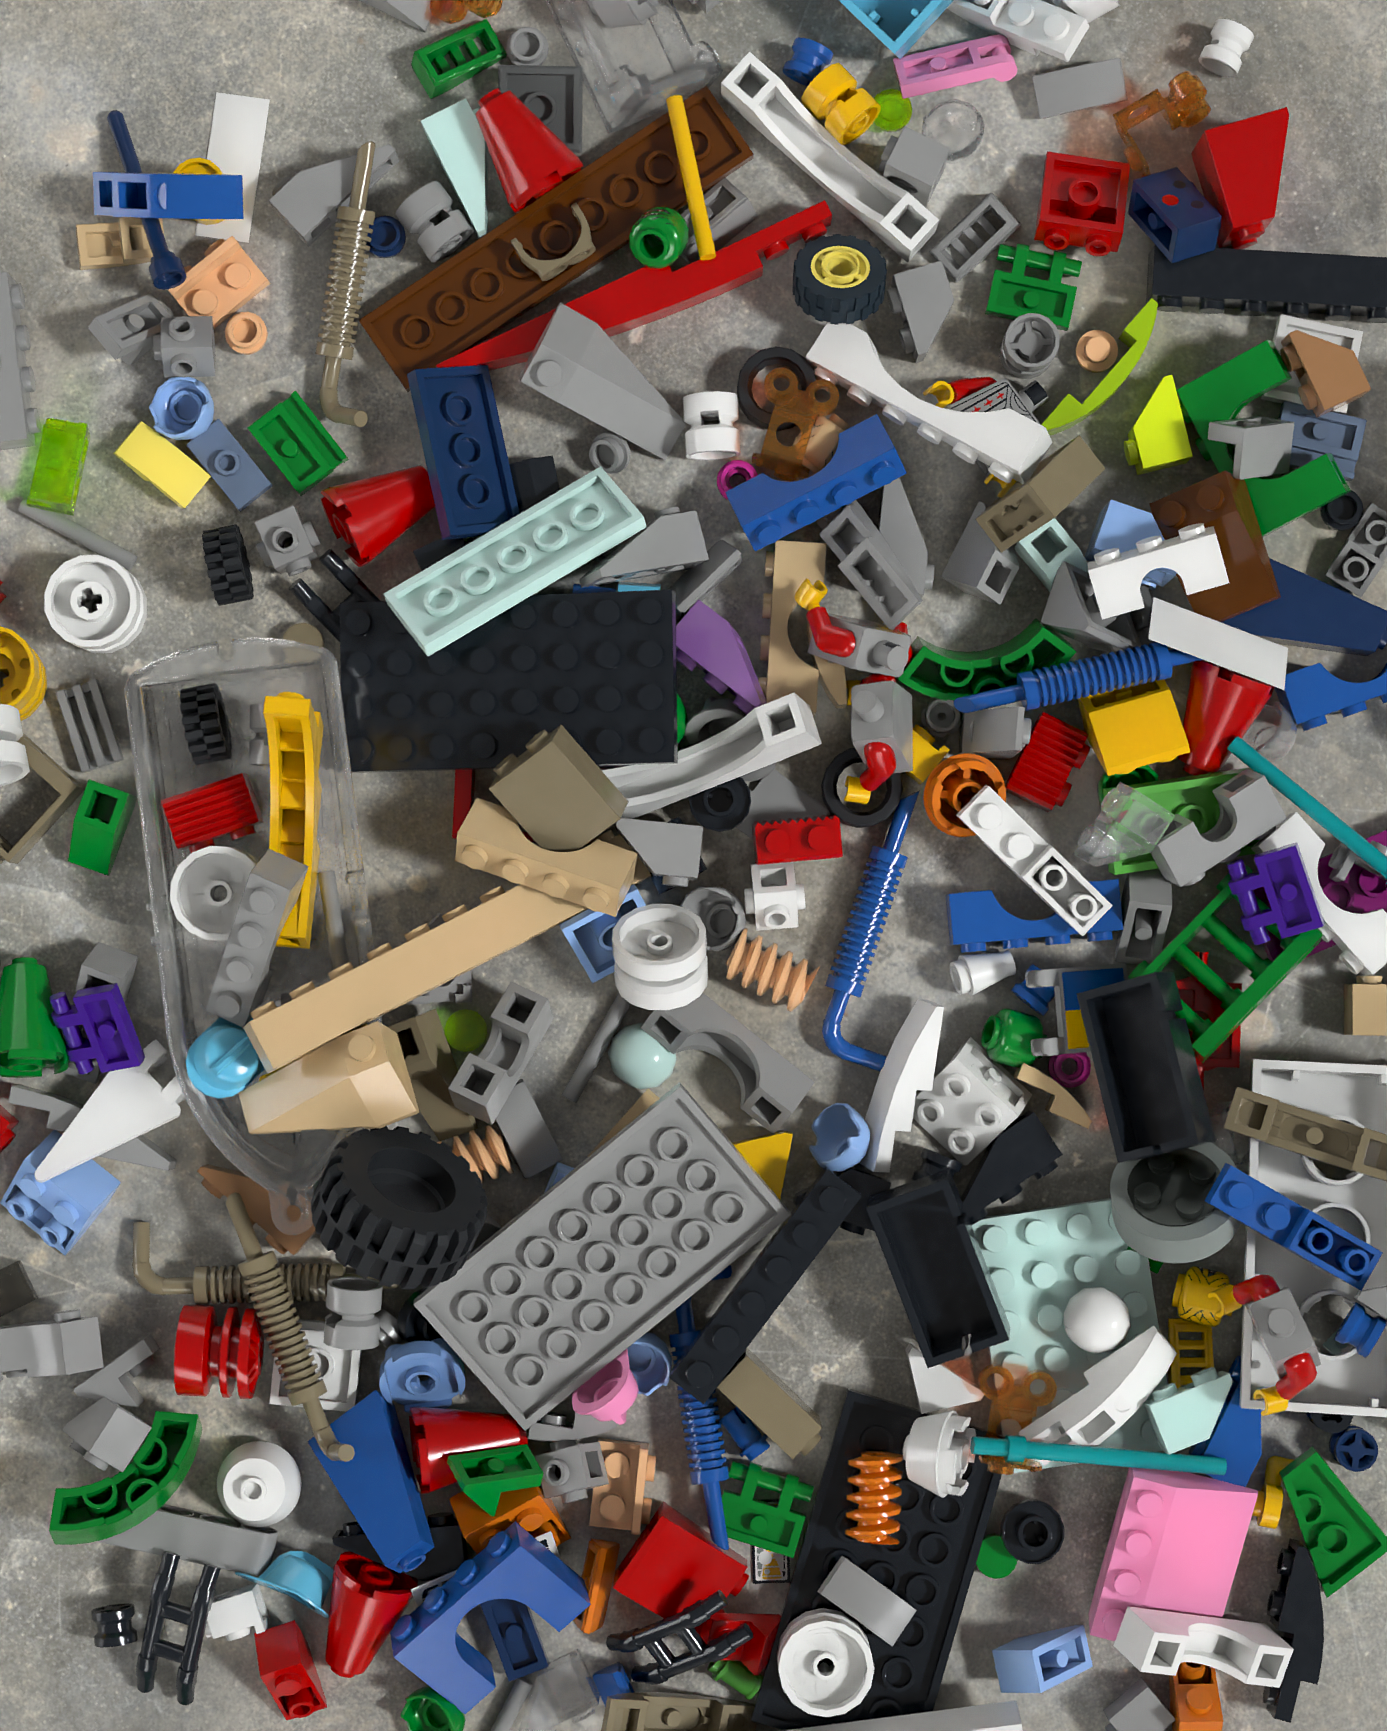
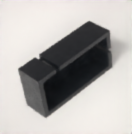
[1077,972,1216,1163]
[866,1168,1010,1368]

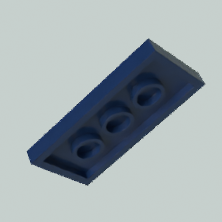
[407,365,520,540]

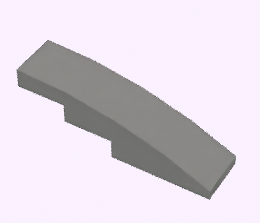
[816,500,923,630]
[8,1085,177,1171]

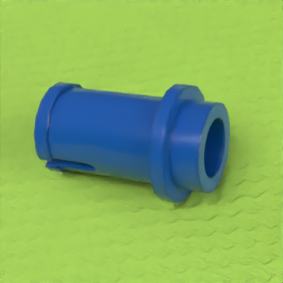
[719,1406,770,1462]

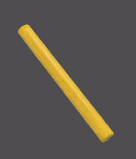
[666,95,716,260]

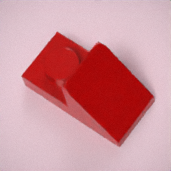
[700,1613,781,1675]

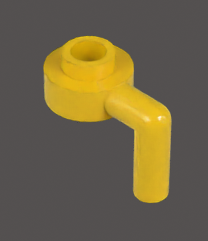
[1252,1456,1294,1529]

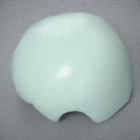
[608,1023,676,1090]

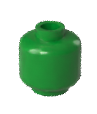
[981,1008,1048,1068]

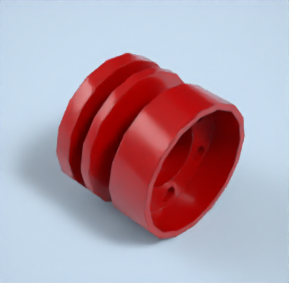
[174,1305,264,1399]

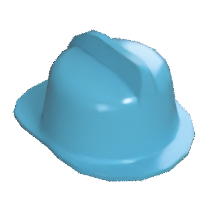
[185,1017,265,1099]
[235,1551,333,1618]

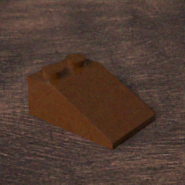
[1149,471,1281,622]

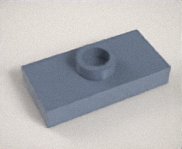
[186,419,273,512]

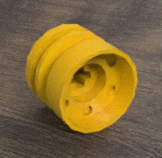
[0,626,47,721]

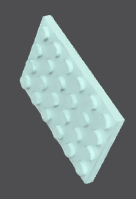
[972,1198,1167,1474]

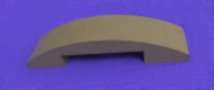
[1224,1087,1387,1182]
[601,1692,757,1731]

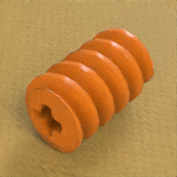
[845,1451,903,1545]

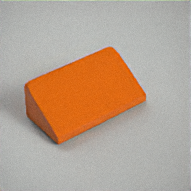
[573,1538,620,1634]

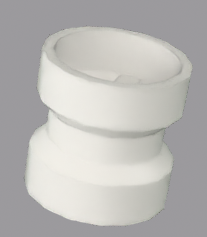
[1198,19,1254,78]

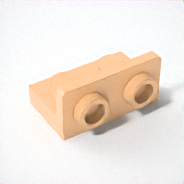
[168,236,270,329]
[589,1438,656,1535]

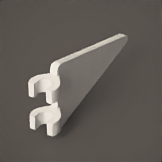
[34,1039,195,1183]

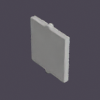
[736,769,829,840]

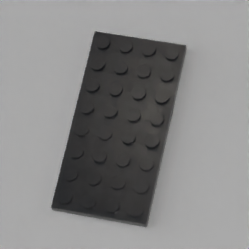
[340,589,678,773]
[751,1388,1006,1731]

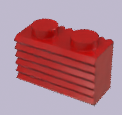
[1005,712,1091,812]
[161,773,264,854]
[752,814,843,865]

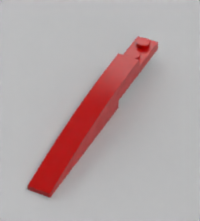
[436,200,832,371]

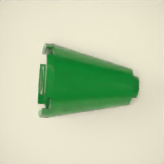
[0,957,68,1078]

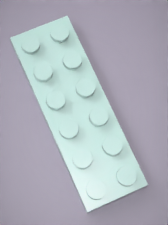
[384,466,647,656]

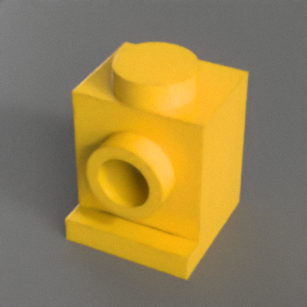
[905,724,950,785]

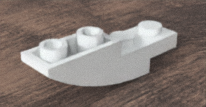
[947,0,1090,62]
[956,785,1113,936]
[1018,1326,1177,1466]

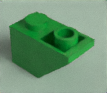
[68,779,138,876]

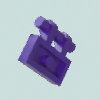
[1226,842,1325,945]
[49,983,146,1074]

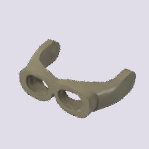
[510,202,596,281]

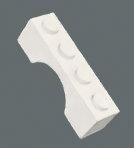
[1251,812,1387,975]
[1113,1606,1294,1688]

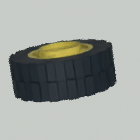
[792,234,887,325]

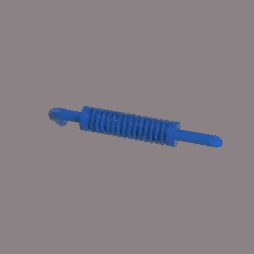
[953,642,1203,713]
[822,790,920,1072]
[669,1265,732,1550]

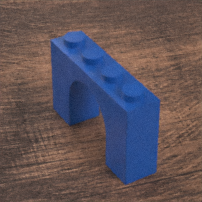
[390,1522,591,1714]

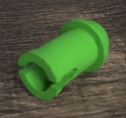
[707,1660,763,1700]

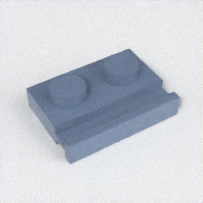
[1278,401,1367,482]

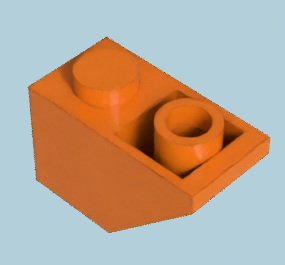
[1169,1662,1223,1731]

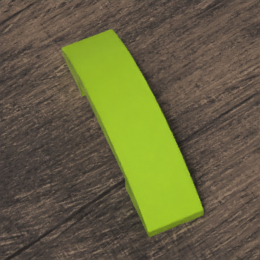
[1041,298,1158,436]

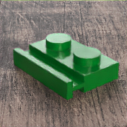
[248,391,349,496]

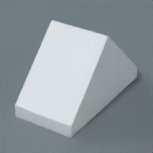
[905,1343,985,1414]

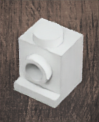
[205,1583,271,1641]

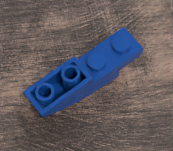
[93,172,244,219]
[1204,1163,1383,1291]

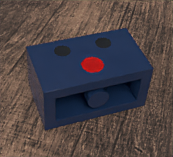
[1128,167,1222,263]

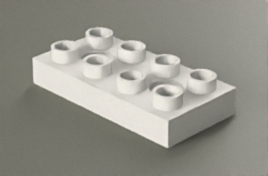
[1239,1059,1387,1417]

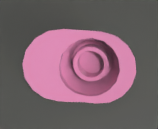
[572,1349,639,1425]

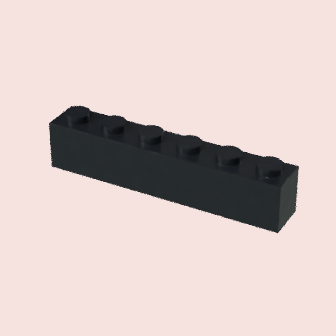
[1146,245,1387,323]
[669,1167,862,1404]

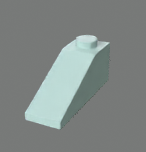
[421,98,488,239]

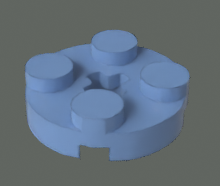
[379,1338,465,1414]

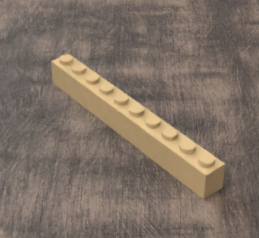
[243,830,651,1074]

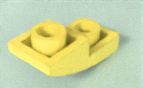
[113,421,211,509]

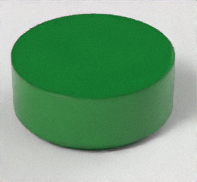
[976,1533,1018,1579]

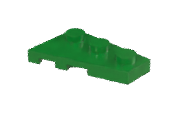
[1279,1446,1387,1598]

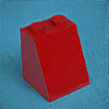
[1191,107,1289,249]
[613,1501,749,1635]

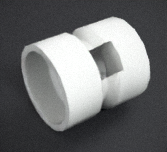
[683,391,741,460]

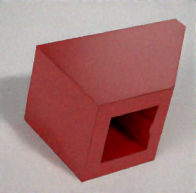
[254,1620,327,1720]

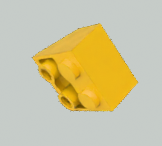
[1078,679,1190,776]

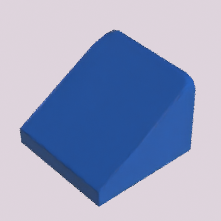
[592,1662,635,1707]

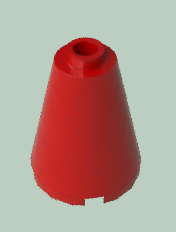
[475,88,584,213]
[321,465,435,567]
[1178,660,1275,775]
[409,1406,528,1494]
[325,1551,418,1678]

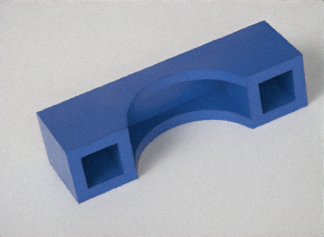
[725,414,907,551]
[1275,662,1387,732]
[945,879,1123,953]

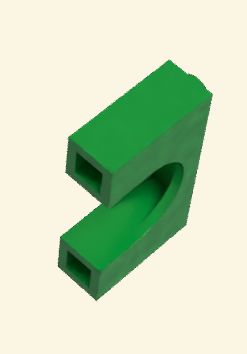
[1176,340,1351,537]

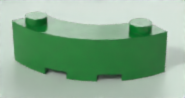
[896,618,1077,701]
[49,1411,202,1545]

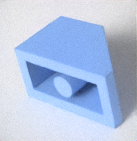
[992,1625,1093,1693]

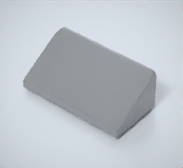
[681,178,757,264]
[667,540,742,618]

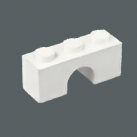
[1087,523,1229,620]

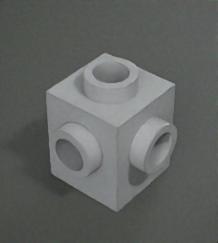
[153,316,215,378]
[255,505,321,576]
[535,1440,609,1504]

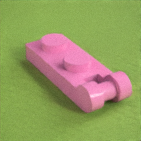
[893,34,1017,99]

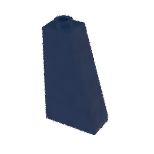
[1221,558,1387,656]

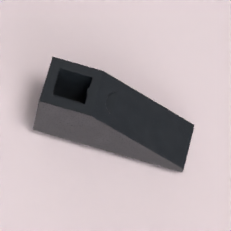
[961,1110,1063,1226]
[332,1512,468,1581]

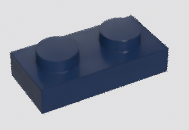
[480,1599,550,1682]

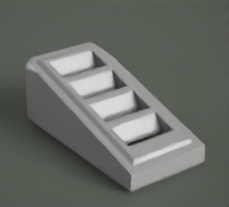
[929,192,1022,282]

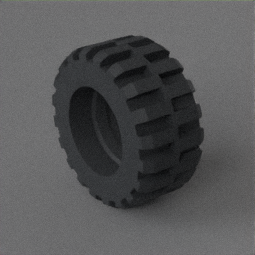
[311,1126,488,1290]

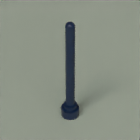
[107,110,187,290]

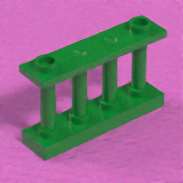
[1128,865,1323,1063]

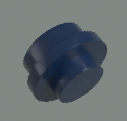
[366,215,406,258]

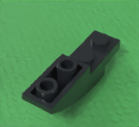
[1263,1538,1324,1723]

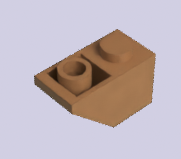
[1280,330,1371,418]

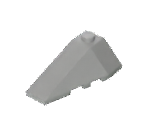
[519,302,686,460]

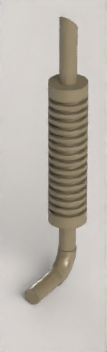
[315,141,376,427]
[226,1193,355,1462]
[132,1222,400,1305]

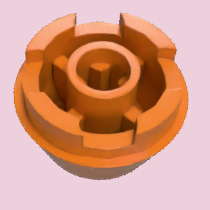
[923,753,1006,837]

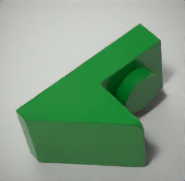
[447,1444,544,1517]

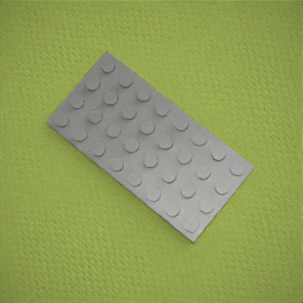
[413,1082,791,1431]

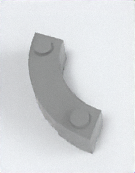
[0,1309,104,1381]

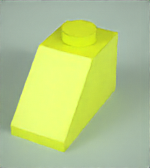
[1124,375,1193,475]

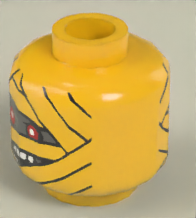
[1172,1266,1233,1327]

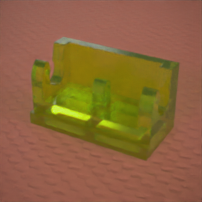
[26,418,91,516]

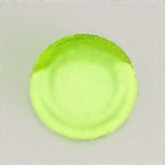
[873,89,912,132]
[445,1009,487,1052]

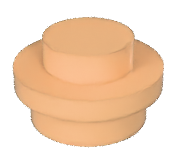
[225,312,268,355]
[1075,330,1118,373]

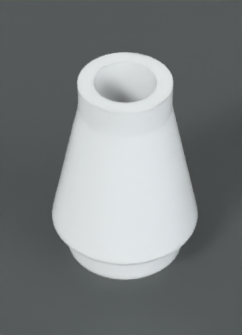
[950,950,1016,996]

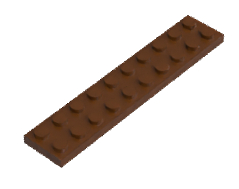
[359,86,754,393]

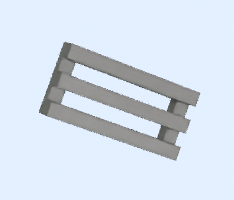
[56,679,124,773]

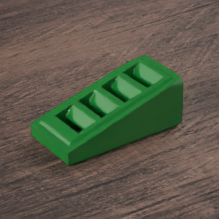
[411,18,507,99]

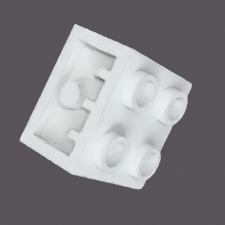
[913,1037,1032,1165]

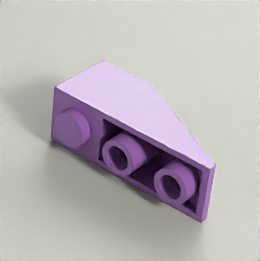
[676,599,767,715]

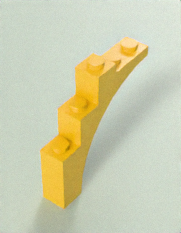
[263,692,324,949]

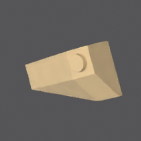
[238,1021,420,1134]

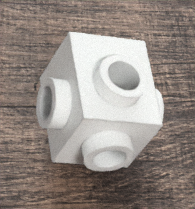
[744,862,806,931]

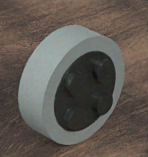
[1110,1142,1240,1263]

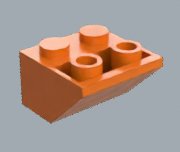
[449,1486,571,1554]

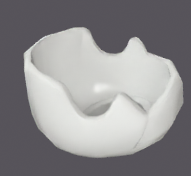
[1064,1287,1131,1353]

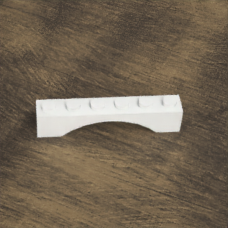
[721,51,939,263]
[806,322,1052,484]
[602,693,822,829]

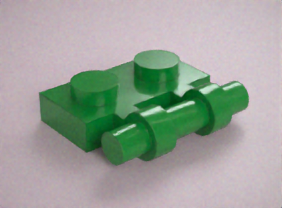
[985,243,1082,331]
[722,1461,814,1558]

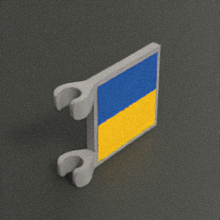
[1025,963,1127,1056]

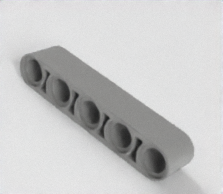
[96,1504,278,1576]

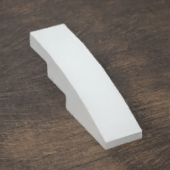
[859,999,944,1173]

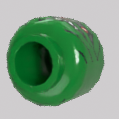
[629,207,689,268]

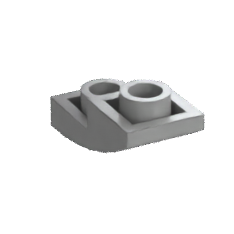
[1032,58,1128,119]
[1325,502,1387,598]
[495,1079,563,1179]
[528,1412,617,1441]
[817,1556,917,1646]

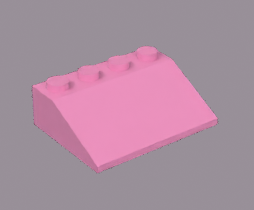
[1088,1467,1258,1641]

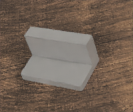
[1208,416,1294,480]

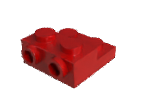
[1034,151,1130,256]

